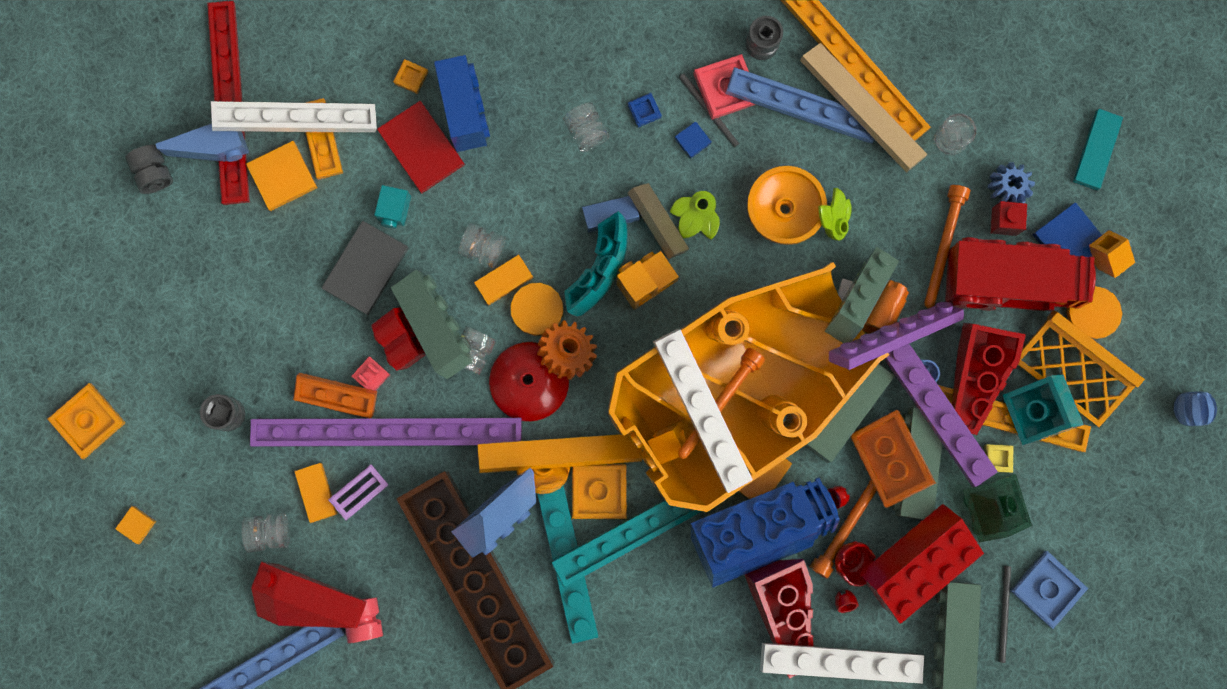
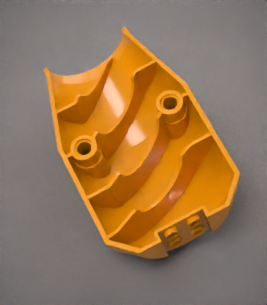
[608,262,889,512]

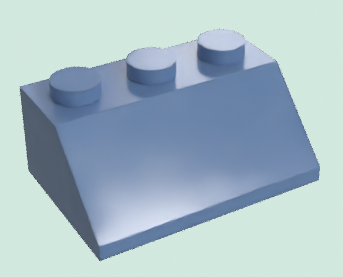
[451,468,536,558]

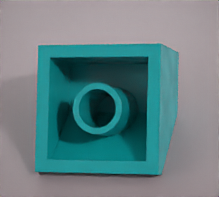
[1002,374,1084,445]

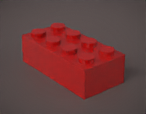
[859,504,984,624]

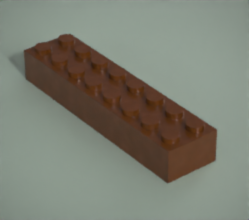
[396,471,555,689]

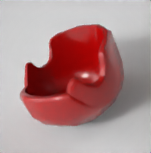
[835,541,876,587]

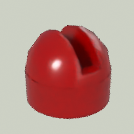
[828,486,850,509]
[835,590,859,613]

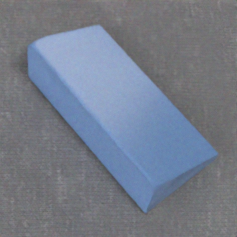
[582,196,639,233]

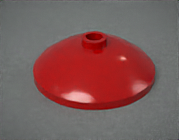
[489,342,569,422]

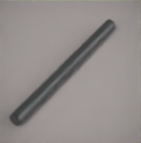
[679,74,740,148]
[998,566,1011,663]

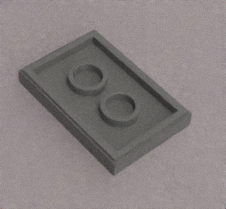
[322,221,409,315]

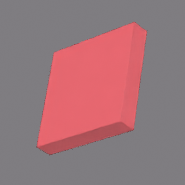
[693,54,756,120]

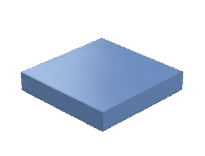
[1010,551,1088,629]

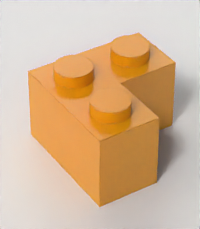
[616,251,679,310]

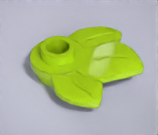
[818,188,852,240]
[670,191,720,239]

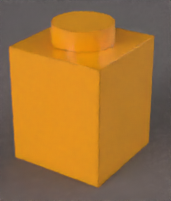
[1089,230,1135,278]
[647,420,692,464]

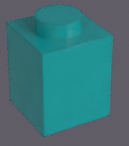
[374,185,411,229]

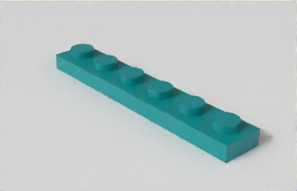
[537,485,599,644]
[551,500,702,587]

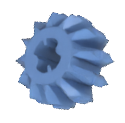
[987,162,1035,203]

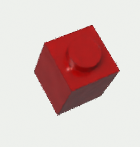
[990,201,1027,236]

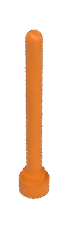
[924,185,971,308]
[678,348,765,459]
[809,480,877,579]

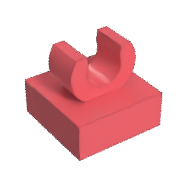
[352,356,390,391]

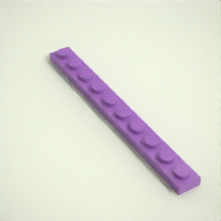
[250,418,522,447]

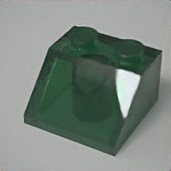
[963,474,1032,543]

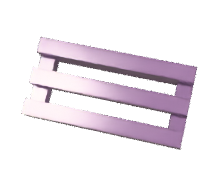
[328,465,388,521]

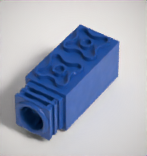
[691,477,840,588]

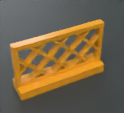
[1018,310,1145,427]

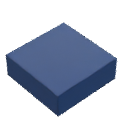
[627,93,662,128]
[675,122,711,159]

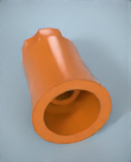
[862,280,909,334]

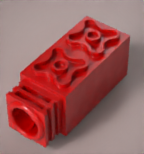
[945,237,1096,312]

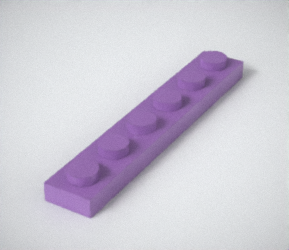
[829,302,964,370]
[885,344,998,487]

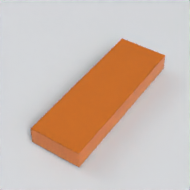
[293,373,377,419]

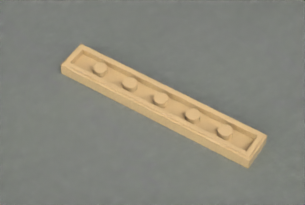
[800,43,927,173]

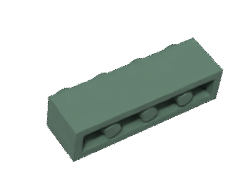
[825,247,899,343]
[391,269,474,379]
[805,364,894,463]
[892,408,942,520]
[932,582,981,689]

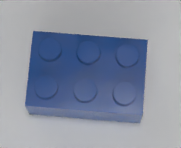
[434,55,490,152]

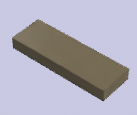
[627,183,689,259]

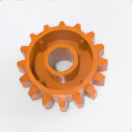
[537,320,597,380]

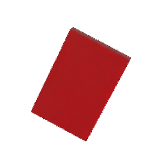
[377,101,465,194]

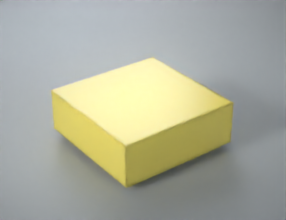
[984,444,1013,473]

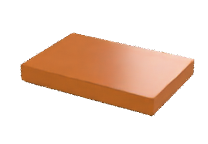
[850,410,936,508]

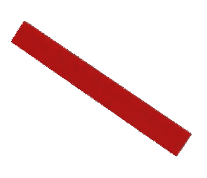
[207,0,250,205]

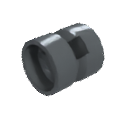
[746,15,783,60]
[126,145,173,194]
[200,394,245,432]

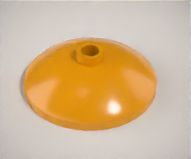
[747,166,827,245]

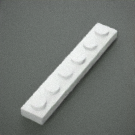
[211,101,377,132]
[653,329,753,493]
[760,643,924,684]

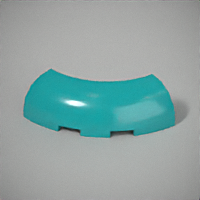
[564,211,628,317]

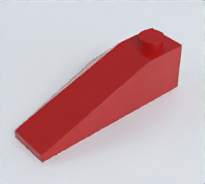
[952,323,1026,435]
[745,559,813,679]
[251,562,367,628]

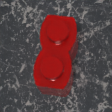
[371,307,426,371]

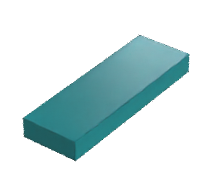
[1073,109,1123,191]

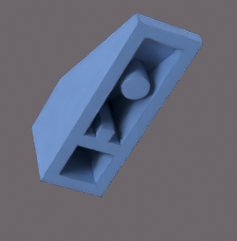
[156,123,249,162]

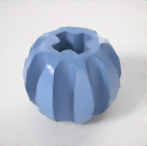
[1173,391,1217,426]

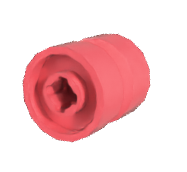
[345,597,383,643]

